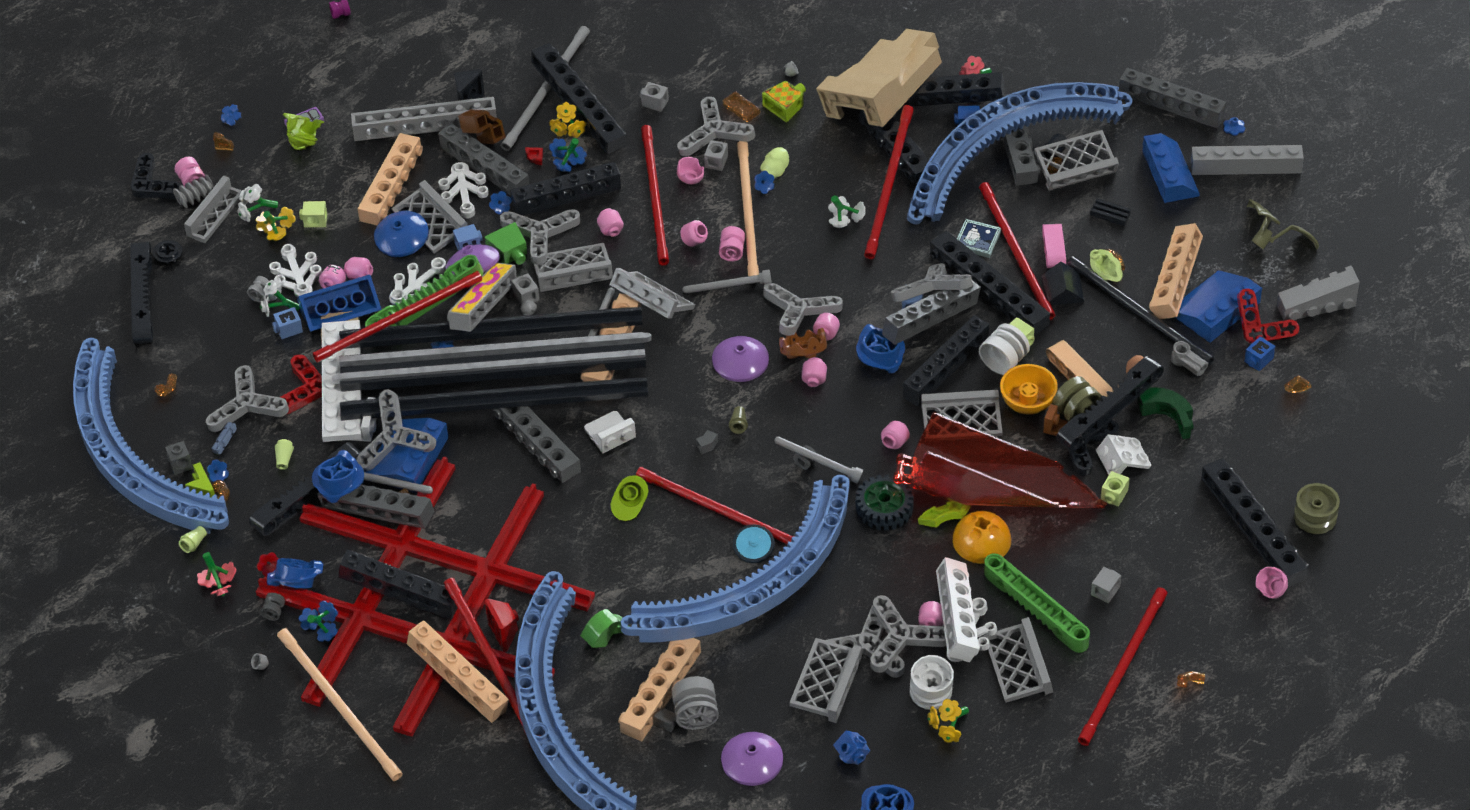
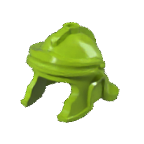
[283,113,324,150]

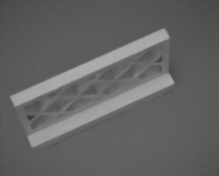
[1034,130,1119,191]
[392,180,468,254]
[533,243,613,292]
[610,268,696,319]
[921,390,1002,441]
[984,617,1053,703]
[790,638,862,723]

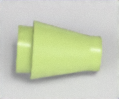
[275,439,294,469]
[179,526,207,553]

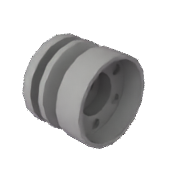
[672,676,719,730]

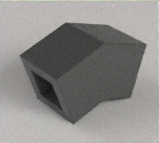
[696,430,718,454]

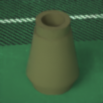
[729,406,748,434]

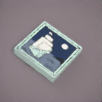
[957,219,1001,258]

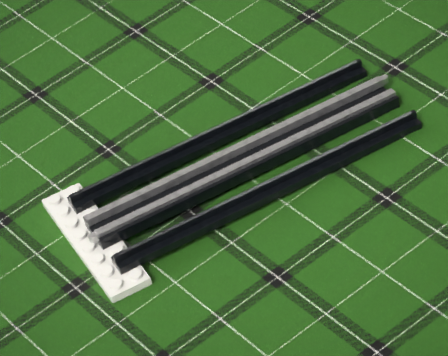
[322,307,651,442]

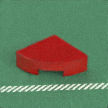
[525,147,543,165]

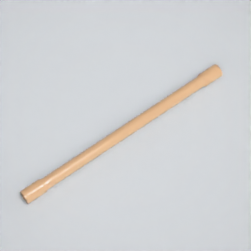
[737,141,759,276]
[277,628,403,781]

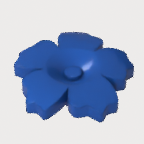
[221,104,241,126]

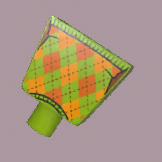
[762,81,806,122]

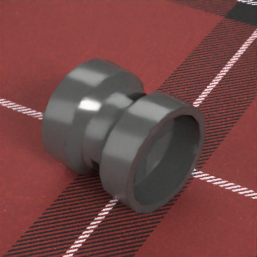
[261,593,285,621]

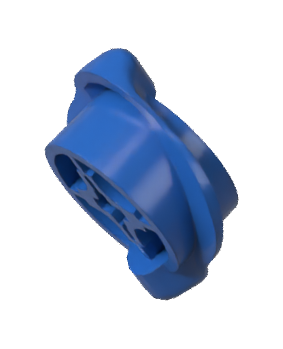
[856,324,905,373]
[312,450,364,503]
[267,558,323,588]
[861,784,914,810]

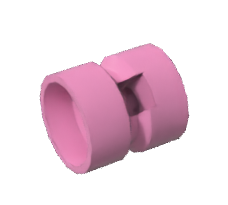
[174,157,205,187]
[719,226,745,262]

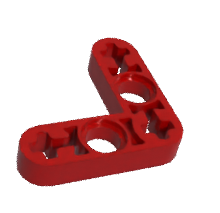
[1237,288,1299,343]
[280,355,322,414]

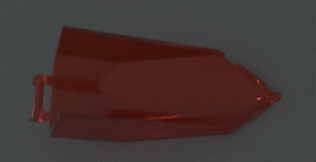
[893,412,1107,508]

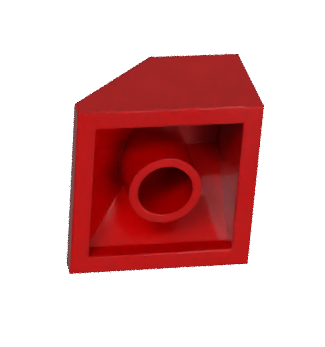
[485,599,519,652]

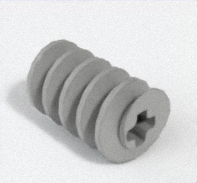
[173,174,214,208]

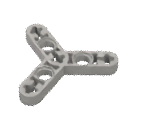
[677,97,755,156]
[500,210,580,265]
[891,263,973,302]
[763,283,843,336]
[206,365,289,432]
[356,389,436,471]
[870,595,946,672]
[820,604,905,678]

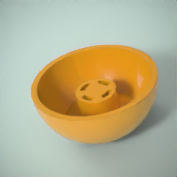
[1000,364,1058,415]
[952,511,1011,564]

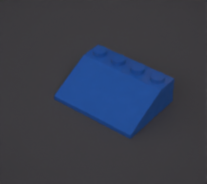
[1175,270,1262,343]
[365,418,448,494]

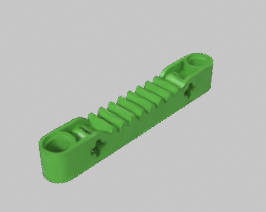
[365,255,484,327]
[984,553,1090,653]

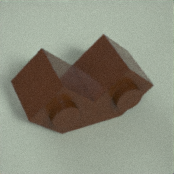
[458,110,506,144]

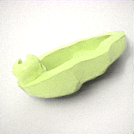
[760,147,789,179]
[1090,249,1123,282]

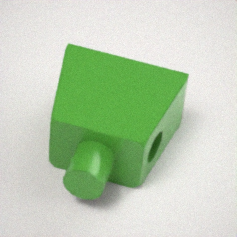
[485,222,527,265]

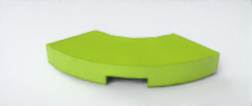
[918,501,971,528]

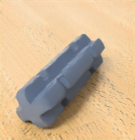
[211,422,237,455]

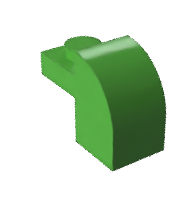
[580,609,629,648]

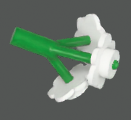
[237,184,278,222]
[828,196,865,228]
[260,278,300,317]

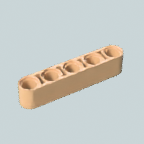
[1046,340,1112,397]

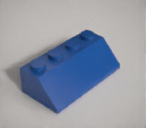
[1143,133,1199,203]
[297,274,382,332]

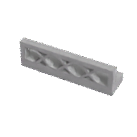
[184,176,242,243]

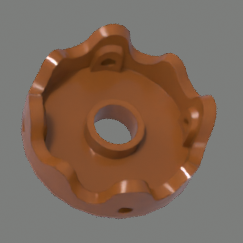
[779,328,827,359]

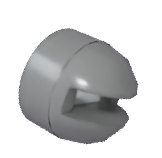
[783,61,799,77]
[521,300,537,316]
[251,653,269,670]

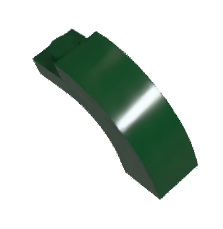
[1136,387,1194,439]

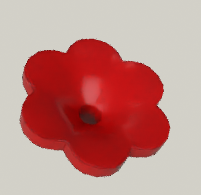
[257,552,280,577]

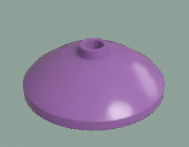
[445,244,500,275]
[712,336,769,382]
[721,732,783,786]

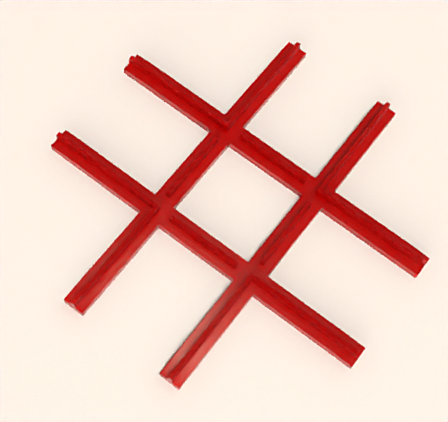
[256,457,595,737]

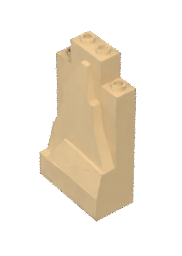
[816,29,942,127]

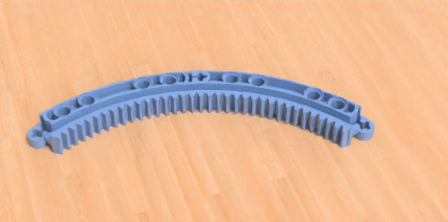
[907,82,1132,224]
[73,338,229,534]
[621,475,849,642]
[515,571,637,810]

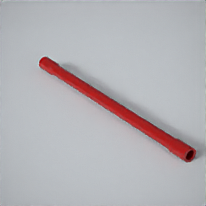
[864,105,914,259]
[641,125,669,265]
[979,182,1055,320]
[312,271,482,363]
[636,467,795,544]
[443,578,541,736]
[1077,587,1168,746]

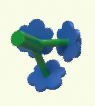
[549,138,587,172]
[298,600,338,642]

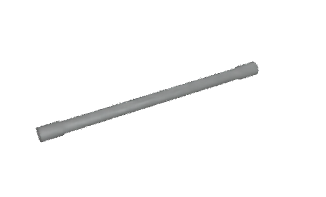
[501,26,590,151]

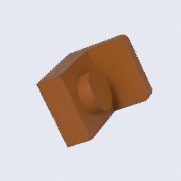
[1044,404,1068,436]

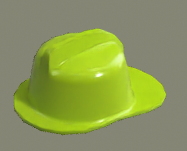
[610,475,648,521]

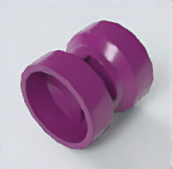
[329,0,351,19]

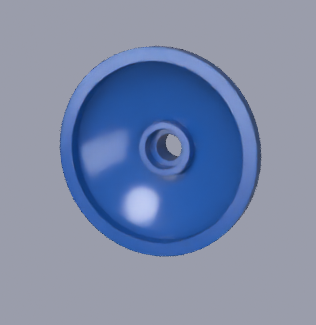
[374,211,429,257]

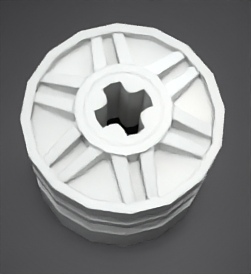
[979,323,1030,375]
[910,655,954,709]

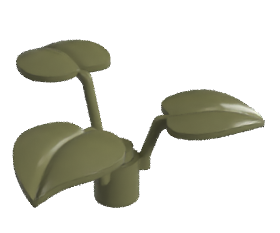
[1247,199,1319,250]

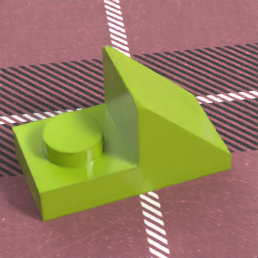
[185,462,215,497]

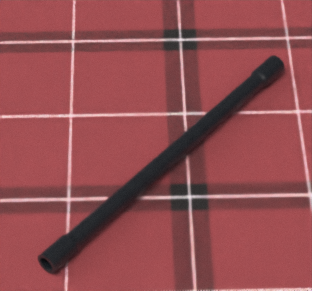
[1067,256,1214,366]

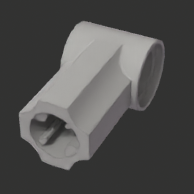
[1171,341,1208,376]

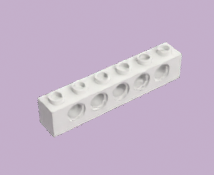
[936,557,980,662]

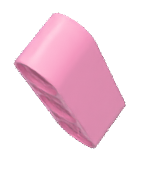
[1042,224,1066,269]

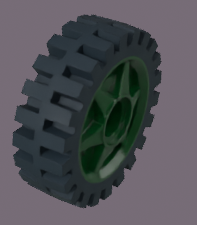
[855,474,914,530]

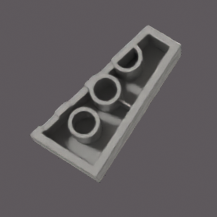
[1277,265,1359,320]

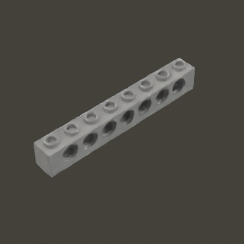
[351,97,497,141]

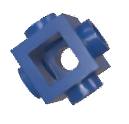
[833,731,871,765]

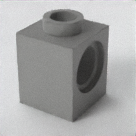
[640,82,669,112]
[704,140,728,171]
[511,273,539,305]
[1091,567,1121,603]

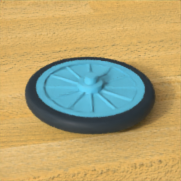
[733,524,775,563]

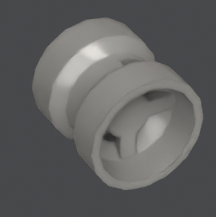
[247,276,269,302]

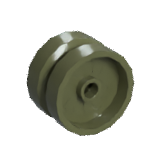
[1053,376,1102,422]
[1294,483,1340,534]

